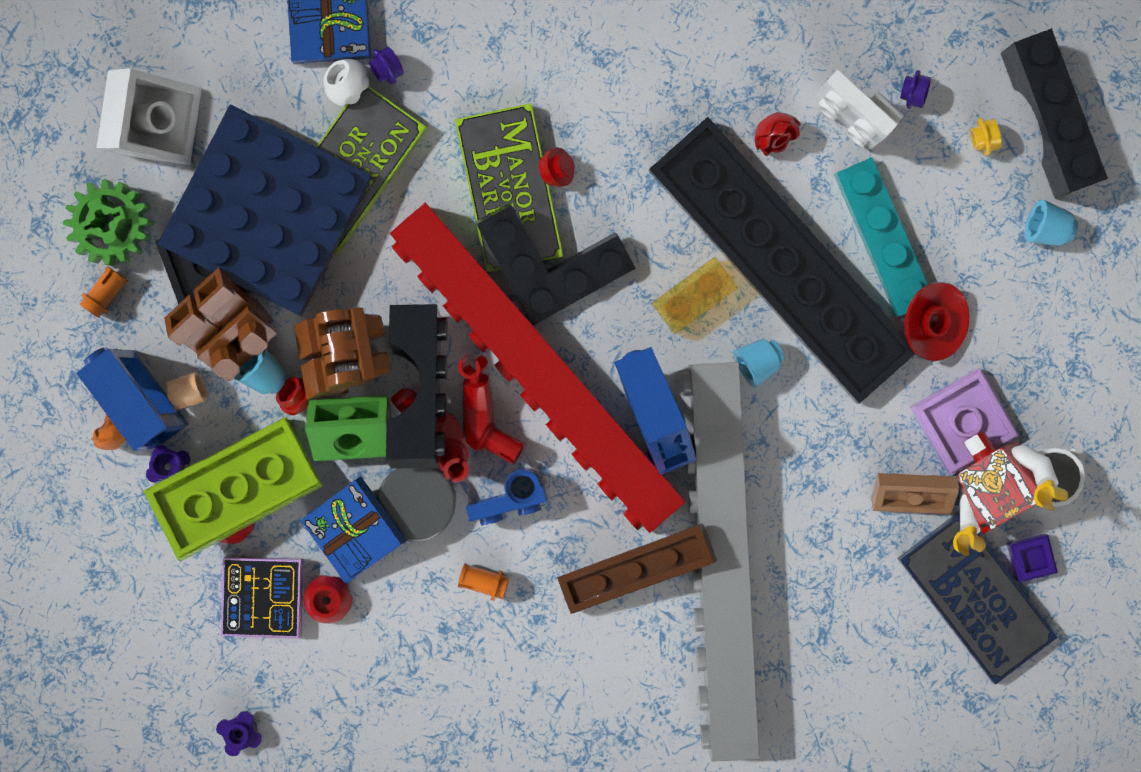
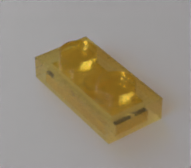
[651,257,738,335]

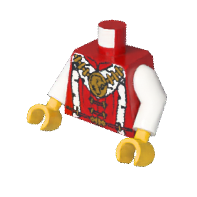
[953,431,1068,556]

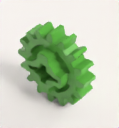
[63,179,154,266]

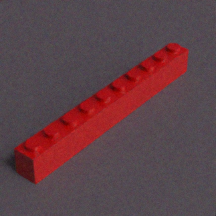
[389,202,686,533]

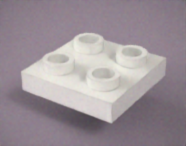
[814,69,905,149]

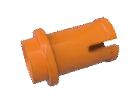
[80,266,128,318]
[458,563,510,601]

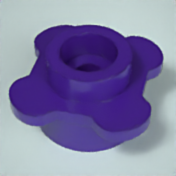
[146,445,191,483]
[216,711,262,756]

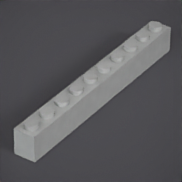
[682,362,759,762]

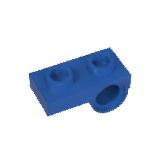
[466,467,548,526]

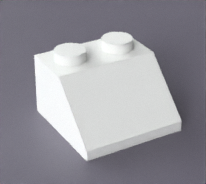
[97,68,202,165]

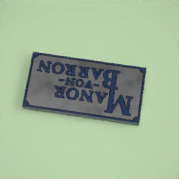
[897,512,1058,685]

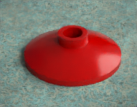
[905,282,970,361]

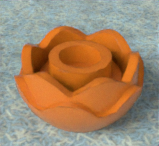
[91,414,125,450]

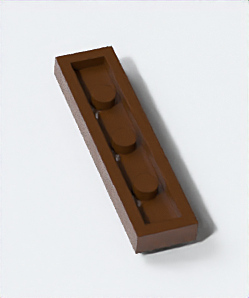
[557,523,717,614]

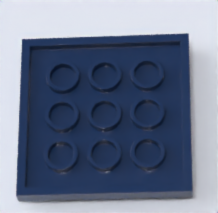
[157,104,373,317]

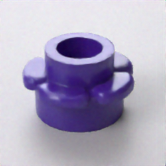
[369,46,404,84]
[900,70,931,109]

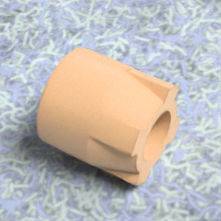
[165,372,207,411]

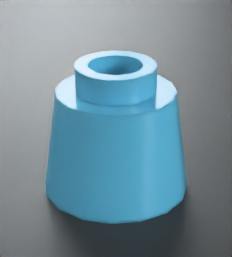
[1025,200,1078,246]
[733,338,785,388]
[234,348,286,394]

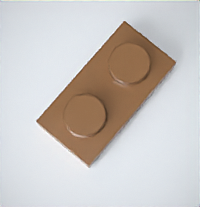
[871,473,960,514]

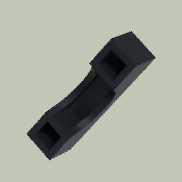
[1000,28,1108,199]
[386,304,448,469]

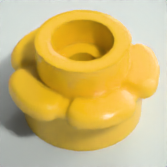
[970,117,1002,156]

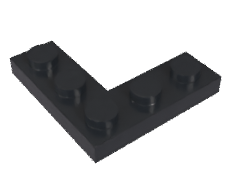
[475,202,636,325]

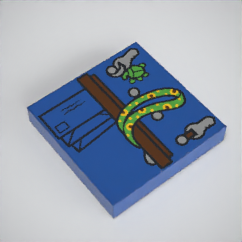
[287,0,371,64]
[300,476,407,584]

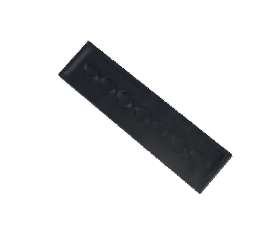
[649,117,915,404]

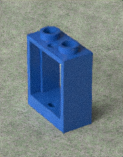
[76,347,189,451]
[614,347,696,475]

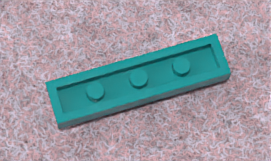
[834,157,928,317]

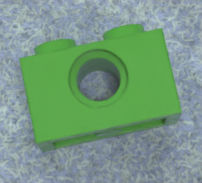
[305,395,392,461]

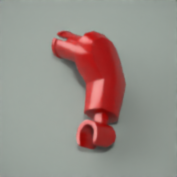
[458,354,525,465]
[391,388,469,482]

